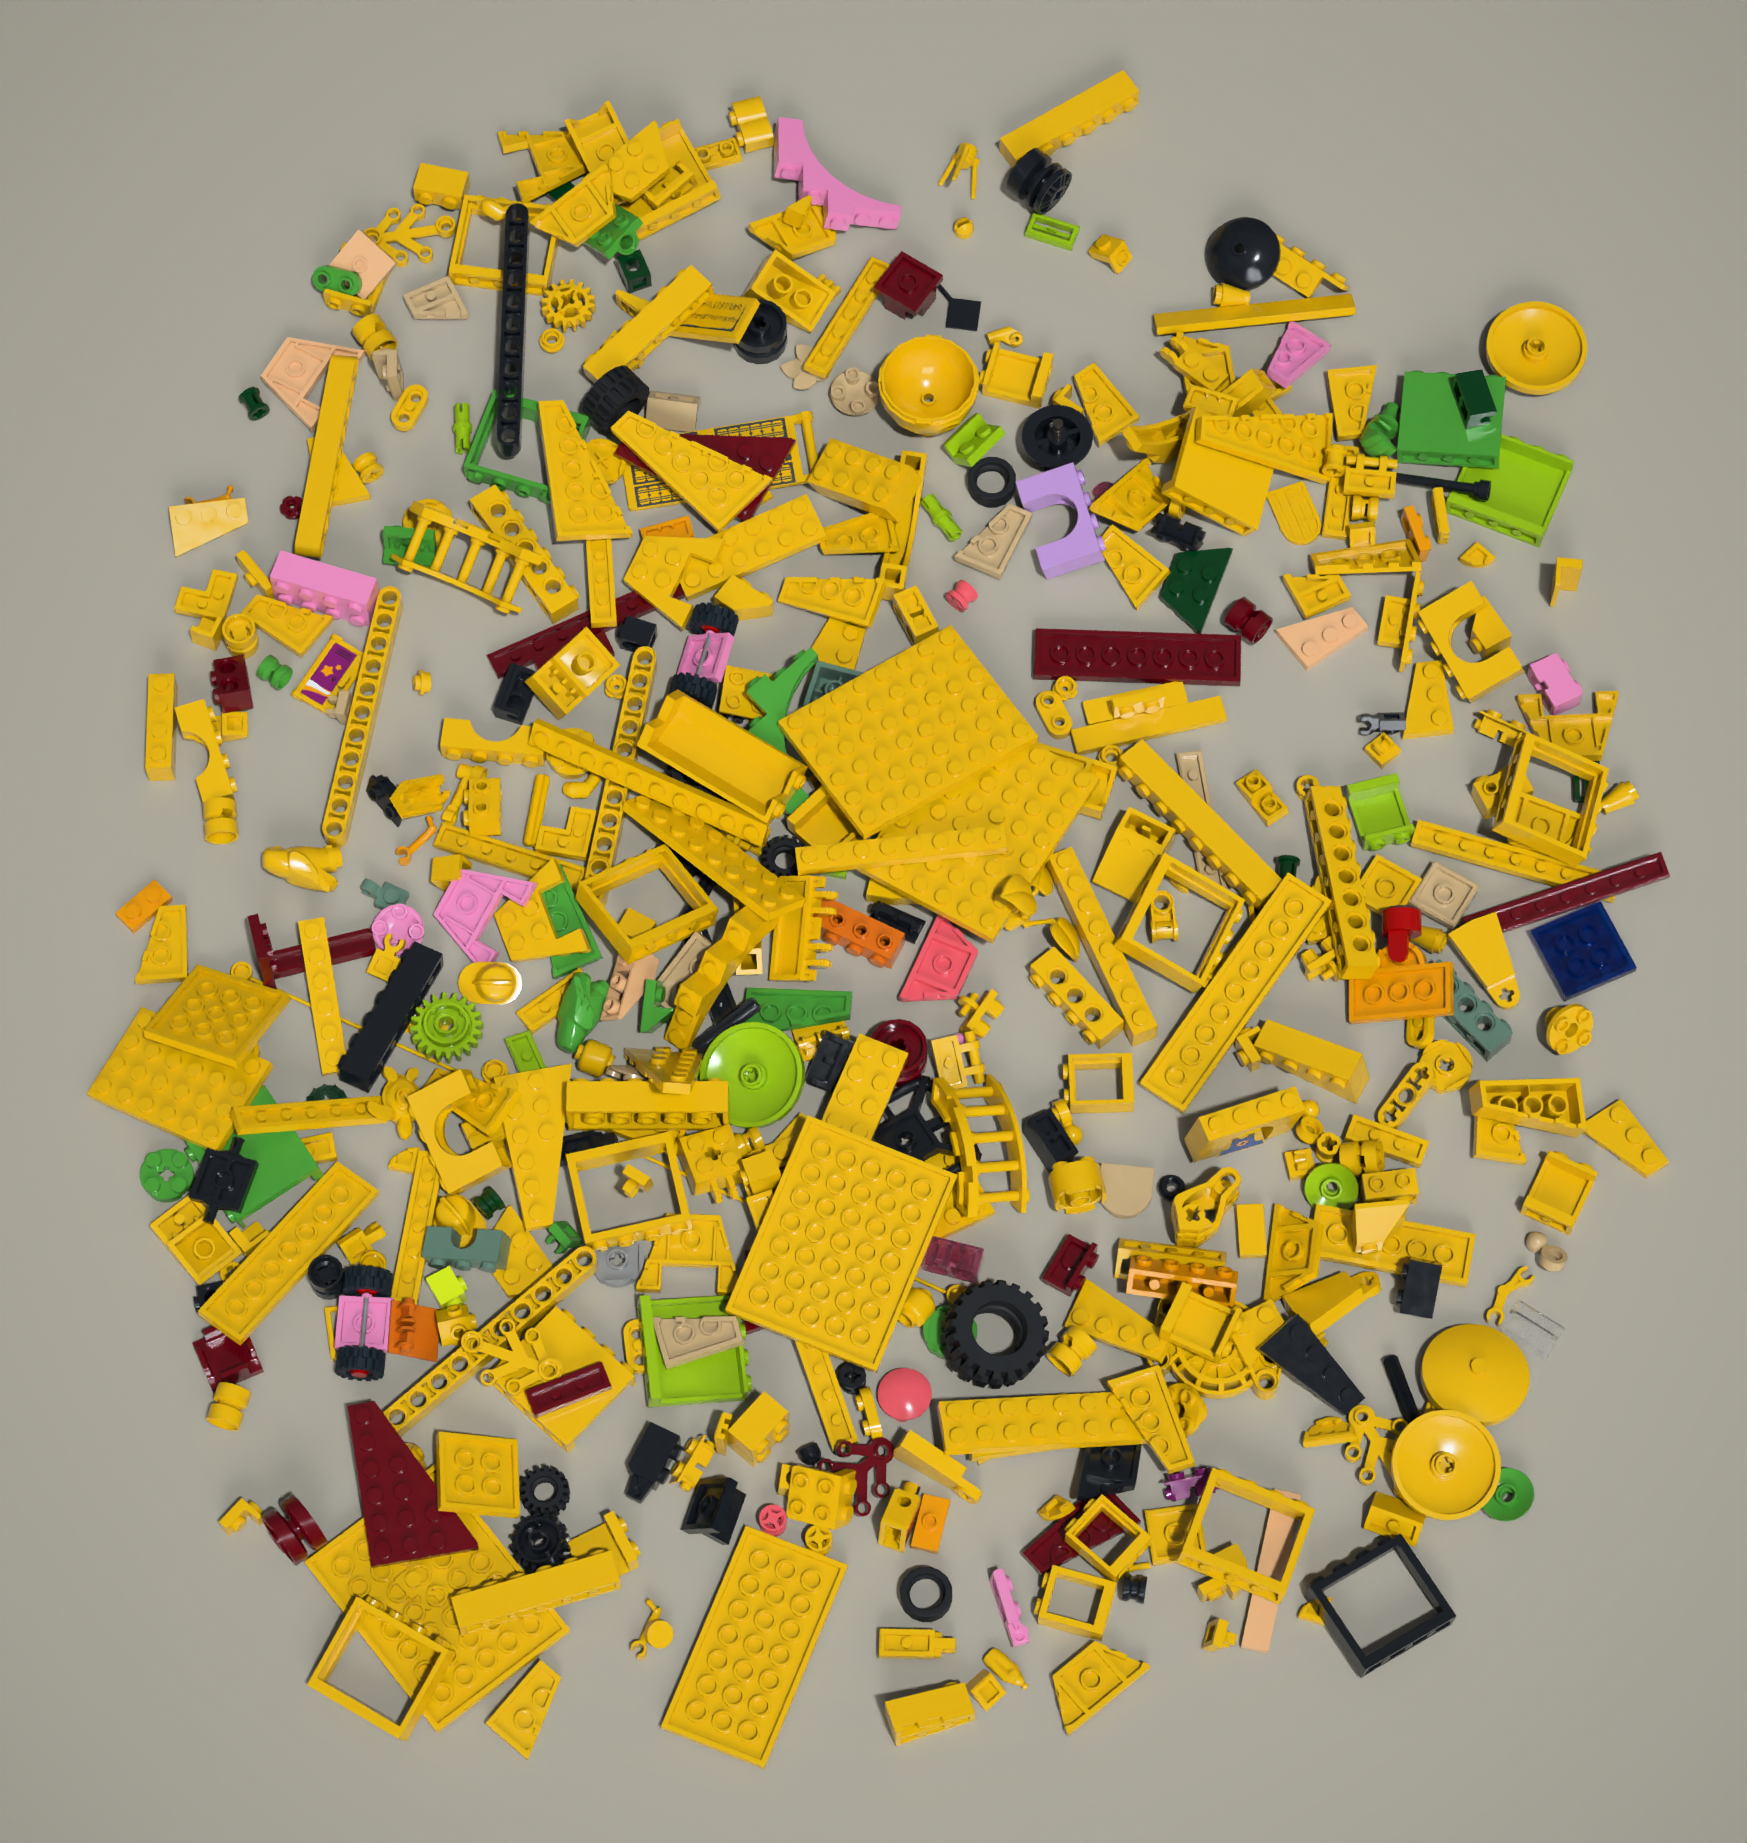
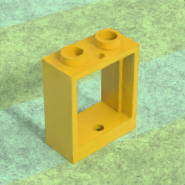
[1063,1053,1134,1114]
[1065,1494,1152,1582]
[1034,1565,1117,1642]

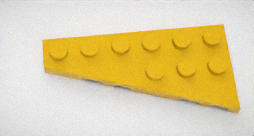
[537,400,633,541]
[610,411,773,533]
[1195,413,1333,484]
[493,1063,572,1232]

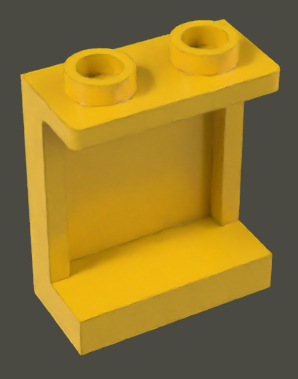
[323,242,391,317]
[979,341,1054,409]
[787,785,868,846]
[1520,1151,1598,1236]
[1159,1282,1245,1364]

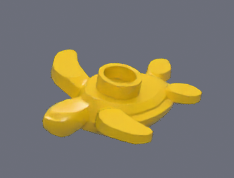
[366,1066,420,1140]

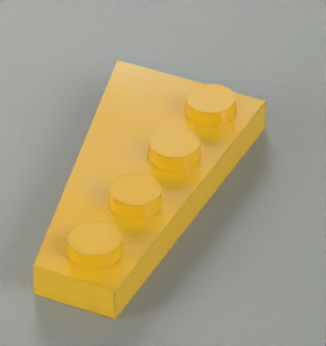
[1310,539,1422,575]

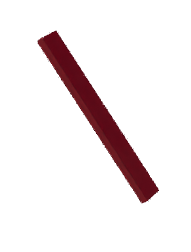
[487,585,684,679]
[1462,852,1670,933]

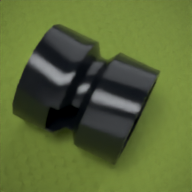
[308,1255,344,1300]

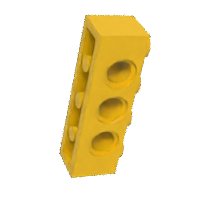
[1029,947,1124,1050]

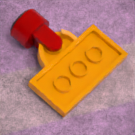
[1349,905,1454,1024]

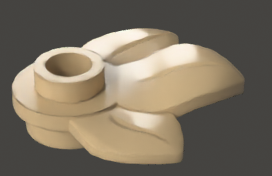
[781,344,831,390]

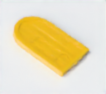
[1266,481,1322,546]

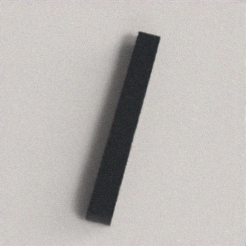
[497,203,530,457]

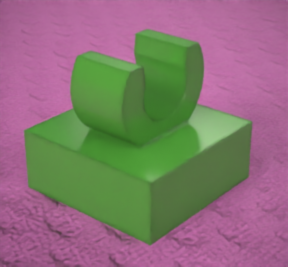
[546,1221,584,1254]

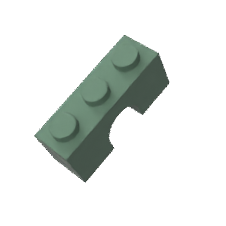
[422,1226,511,1273]

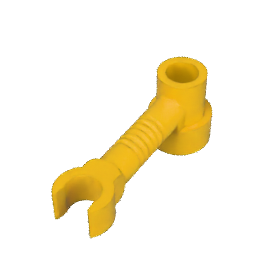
[442,763,488,826]

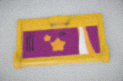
[291,633,364,715]

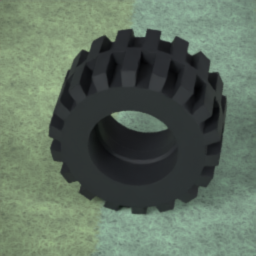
[582,365,649,434]

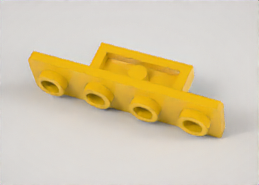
[1273,233,1350,298]
[1377,571,1425,672]
[1083,682,1188,725]

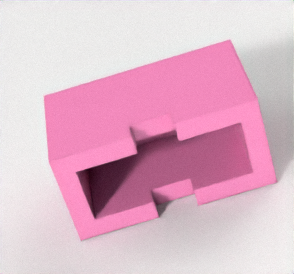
[1527,652,1583,715]

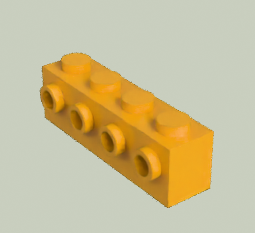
[1126,1255,1238,1309]

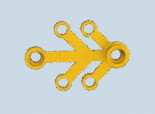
[364,204,456,267]
[461,1319,563,1396]
[1345,1405,1408,1500]

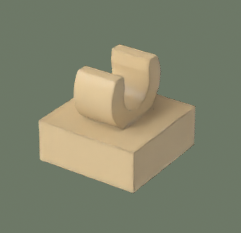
[325,690,353,725]

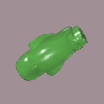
[557,972,610,1054]

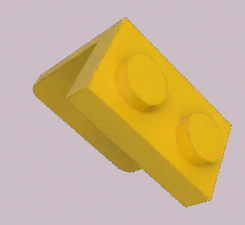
[786,1465,857,1530]
[567,1511,641,1577]

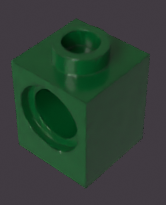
[617,249,652,293]

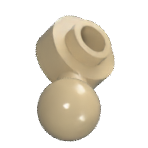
[1526,1231,1568,1272]

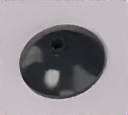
[1206,217,1281,290]

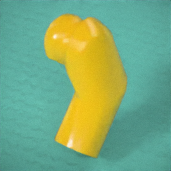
[986,327,1023,347]

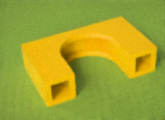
[1417,580,1525,703]
[407,1069,513,1194]
[1184,1086,1305,1163]

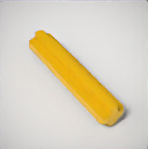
[523,774,550,848]

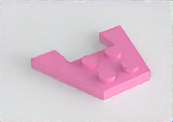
[433,869,538,963]

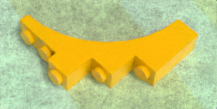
[1122,368,1277,464]
[664,906,780,1050]

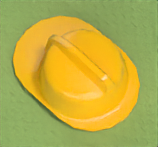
[458,962,522,1005]
[433,1194,487,1249]

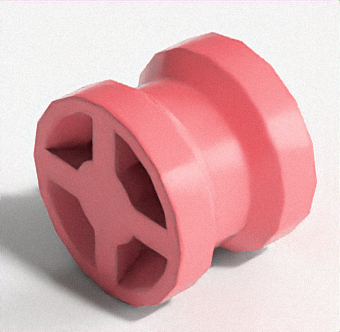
[946,580,978,612]
[759,1505,787,1537]

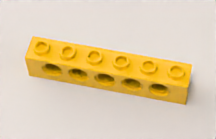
[469,485,580,624]

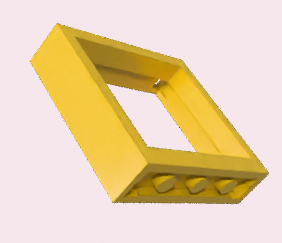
[449,194,560,296]
[1492,732,1609,867]
[575,844,718,965]
[1113,852,1245,993]
[566,1131,692,1252]
[1176,1468,1315,1604]
[307,1596,456,1741]

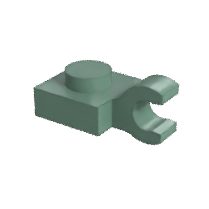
[361,878,410,910]

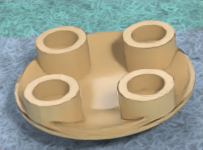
[830,367,880,416]
[605,1065,649,1081]

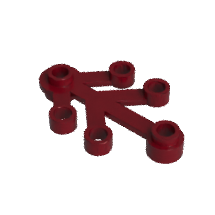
[816,1437,894,1517]

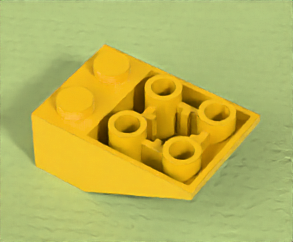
[1092,807,1176,903]

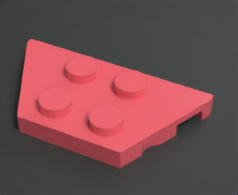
[899,915,978,1002]

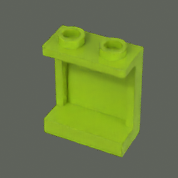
[1345,773,1415,851]

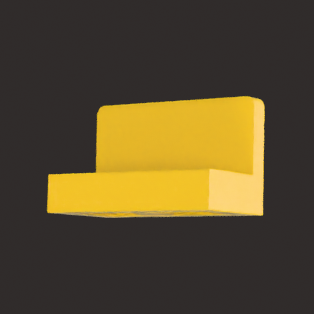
[1550,557,1583,607]
[1363,1491,1426,1547]

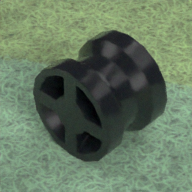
[839,1363,866,1395]
[1122,1573,1147,1604]

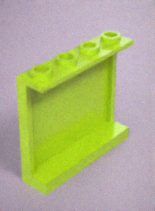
[1446,434,1574,548]
[637,1289,752,1408]

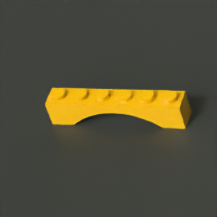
[879,450,927,601]

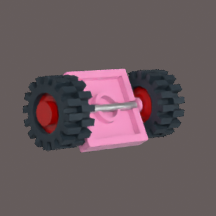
[668,602,739,709]
[334,1265,394,1381]

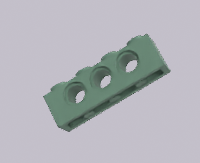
[1435,959,1513,1062]

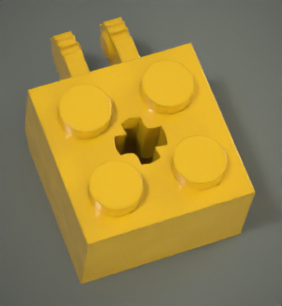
[678,1124,744,1204]

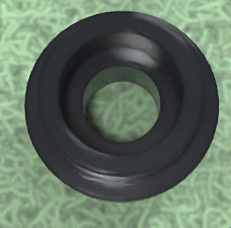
[1158,1175,1185,1202]

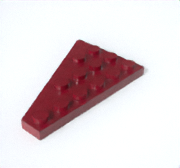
[615,434,796,522]
[347,1401,479,1568]

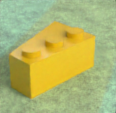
[885,1682,975,1746]

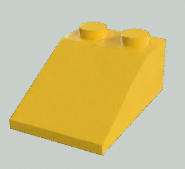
[742,250,836,333]

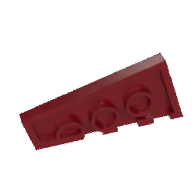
[1022,1494,1141,1576]

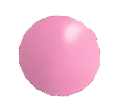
[372,903,425,956]

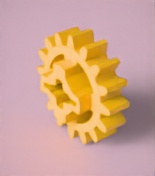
[541,279,596,332]

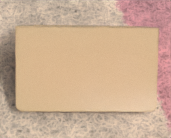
[646,390,701,432]

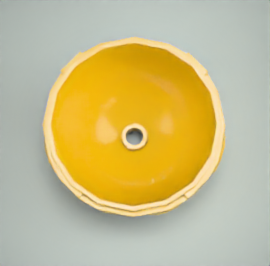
[878,334,980,436]

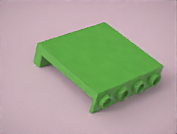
[1397,370,1506,469]
[184,1085,324,1228]

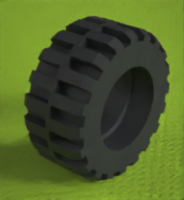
[940,1280,1049,1389]

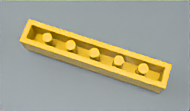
[999,70,1140,169]
[583,265,714,384]
[451,1549,622,1636]

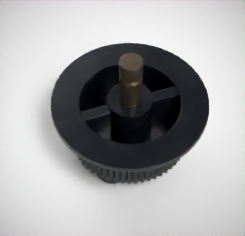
[1022,405,1093,471]

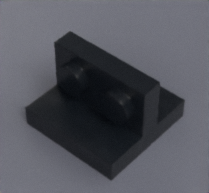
[681,1477,746,1545]

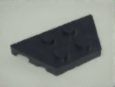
[1077,1444,1142,1501]

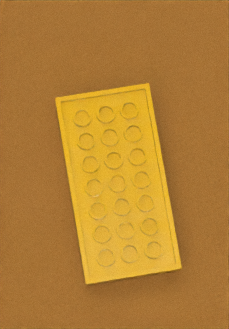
[661,1526,848,1770]

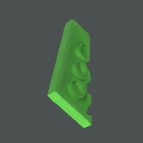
[744,987,853,1031]

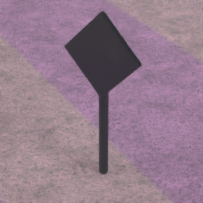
[937,284,981,331]

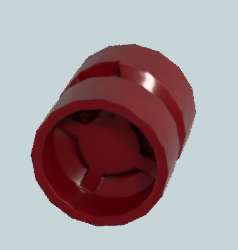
[1224,597,1273,645]

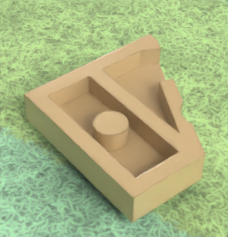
[403,276,469,319]

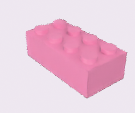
[270,550,379,627]

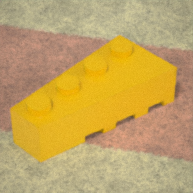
[1253,1019,1370,1104]

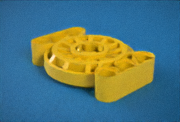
[1146,1299,1285,1400]

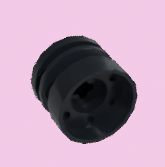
[1006,148,1072,215]

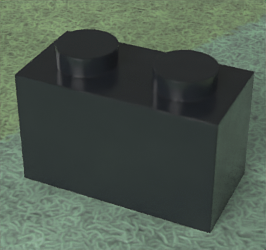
[1396,1257,1442,1319]

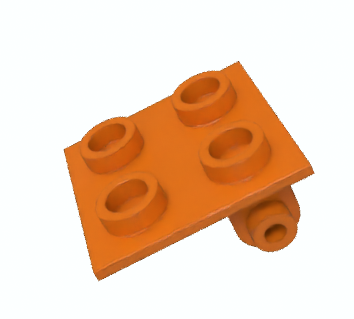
[387,1298,439,1362]

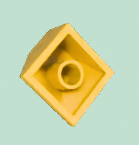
[1350,1199,1409,1255]

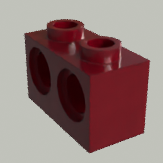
[210,654,254,713]

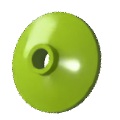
[1305,1163,1359,1210]

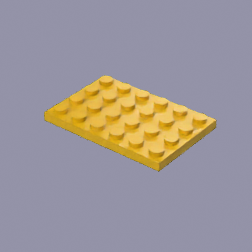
[87,1007,274,1151]

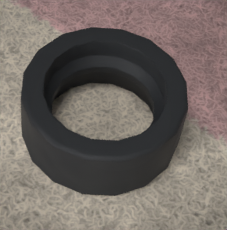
[968,457,1016,508]
[900,1567,952,1622]

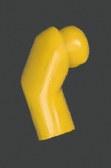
[481,198,515,221]
[563,772,601,799]

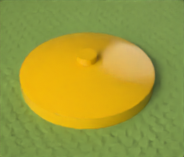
[1486,301,1587,395]
[1420,1324,1530,1426]
[1390,1410,1501,1521]

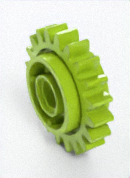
[410,992,484,1064]

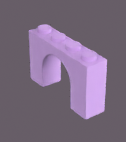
[1016,462,1107,580]

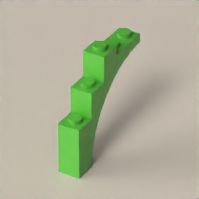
[746,648,819,817]

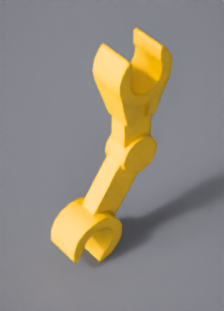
[1486,1266,1535,1327]

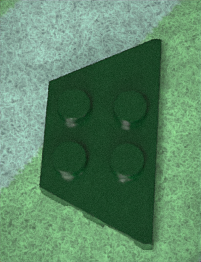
[1160,547,1233,634]

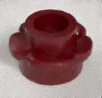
[280,496,303,520]

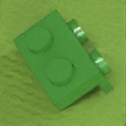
[383,525,437,567]

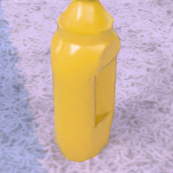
[983,1648,1028,1690]

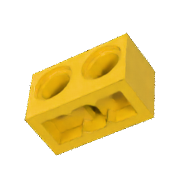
[893,585,939,645]
[1359,1168,1419,1205]

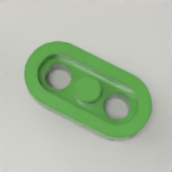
[312,265,362,296]

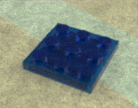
[1529,901,1637,1001]

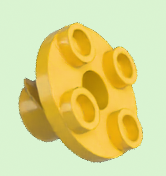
[1545,1004,1593,1055]
[1168,1383,1207,1438]

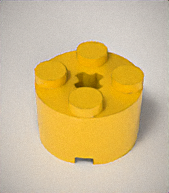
[1048,1156,1107,1214]

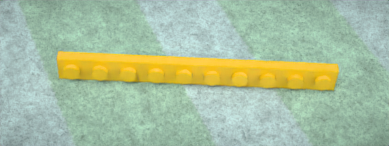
[528,718,771,847]
[746,1189,859,1452]

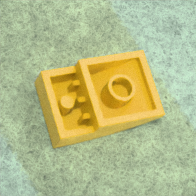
[524,626,620,720]
[150,1194,243,1286]

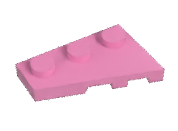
[1266,321,1331,389]

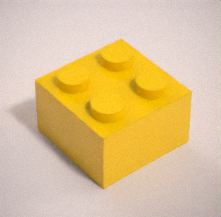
[727,1391,790,1467]

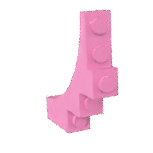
[774,117,901,231]

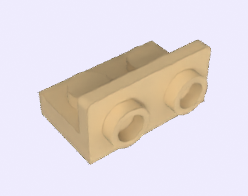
[372,348,404,401]

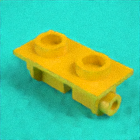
[1474,709,1528,748]
[669,1435,716,1492]

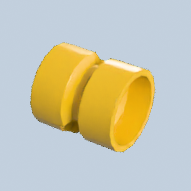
[352,314,398,361]
[222,613,259,659]
[203,797,239,844]
[1339,1139,1385,1176]
[1046,1325,1097,1377]
[206,1382,252,1431]

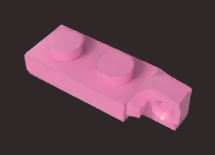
[989,1568,1029,1647]

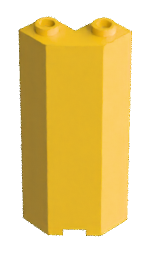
[637,689,808,823]

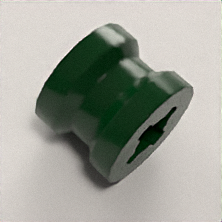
[472,1186,505,1220]

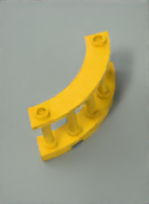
[390,501,543,614]
[931,1074,1030,1217]

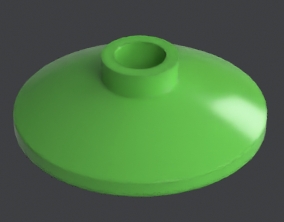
[1482,1468,1534,1522]

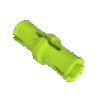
[452,402,472,455]
[921,494,963,542]

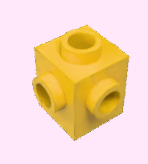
[435,1304,478,1347]

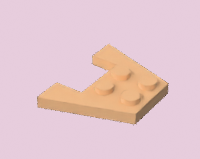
[261,337,365,432]

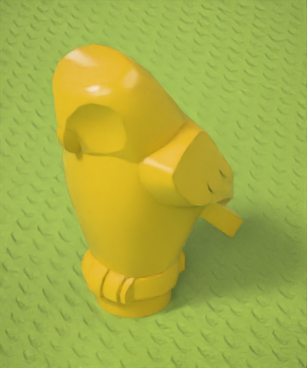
[262,845,343,893]

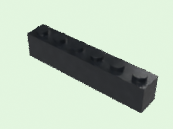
[338,941,444,1093]

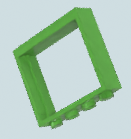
[463,389,590,504]

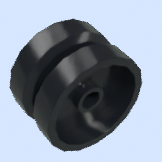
[733,299,787,365]

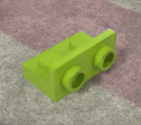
[943,413,1006,467]

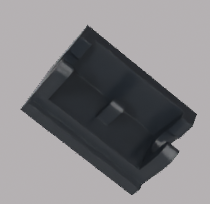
[494,662,535,725]
[805,1030,855,1092]
[1023,1108,1079,1174]

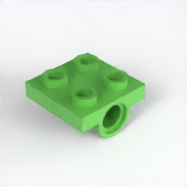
[584,204,643,260]

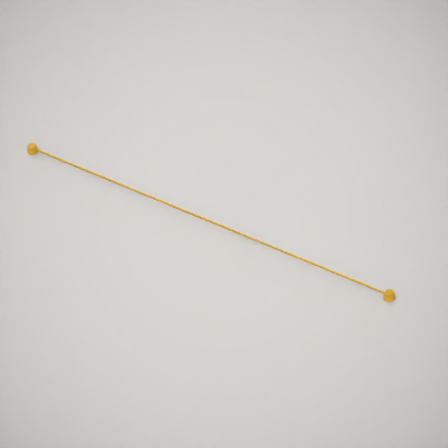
[231,961,967,1305]

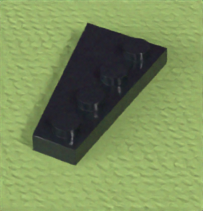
[1256,1314,1365,1416]

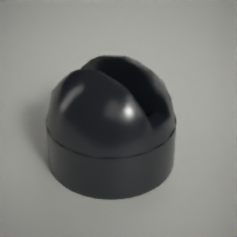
[797,1442,821,1465]

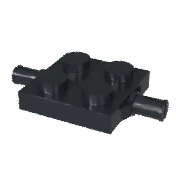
[189,1136,259,1224]

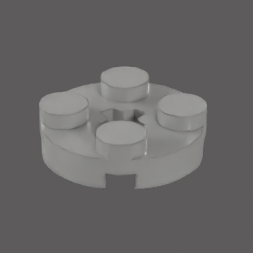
[590,1242,645,1288]

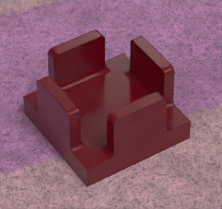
[874,251,943,320]
[193,1326,264,1393]

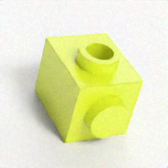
[426,1265,468,1310]

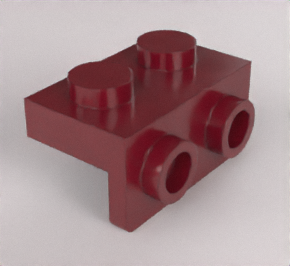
[1042,1234,1099,1297]

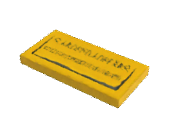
[670,294,760,344]

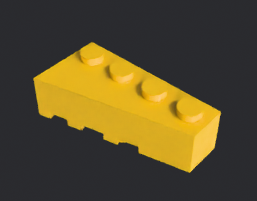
[1469,1078,1587,1138]

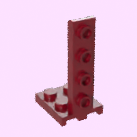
[248,914,376,990]

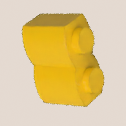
[728,96,774,153]

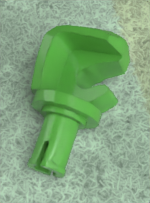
[1359,402,1400,458]

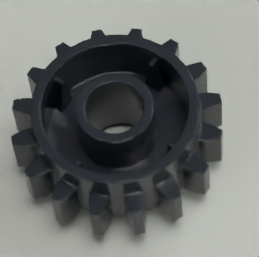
[510,1513,571,1573]

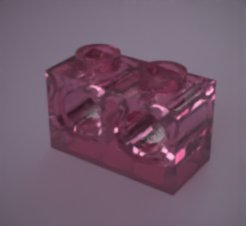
[925,1236,984,1284]

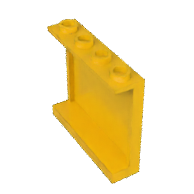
[618,119,721,241]
[1161,407,1274,536]
[488,1306,636,1453]

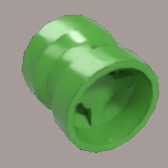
[257,655,293,690]

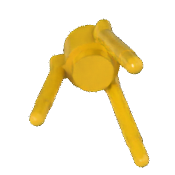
[938,143,980,200]

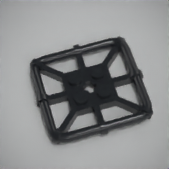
[872,1075,982,1174]

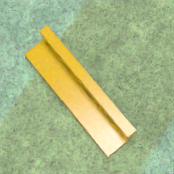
[1114,1238,1227,1279]

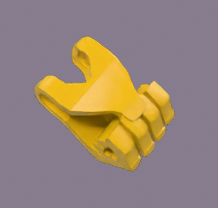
[1170,1167,1241,1248]

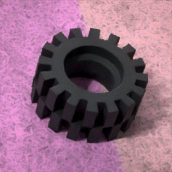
[761,835,804,878]
[520,1465,570,1518]

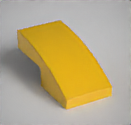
[195,711,248,743]

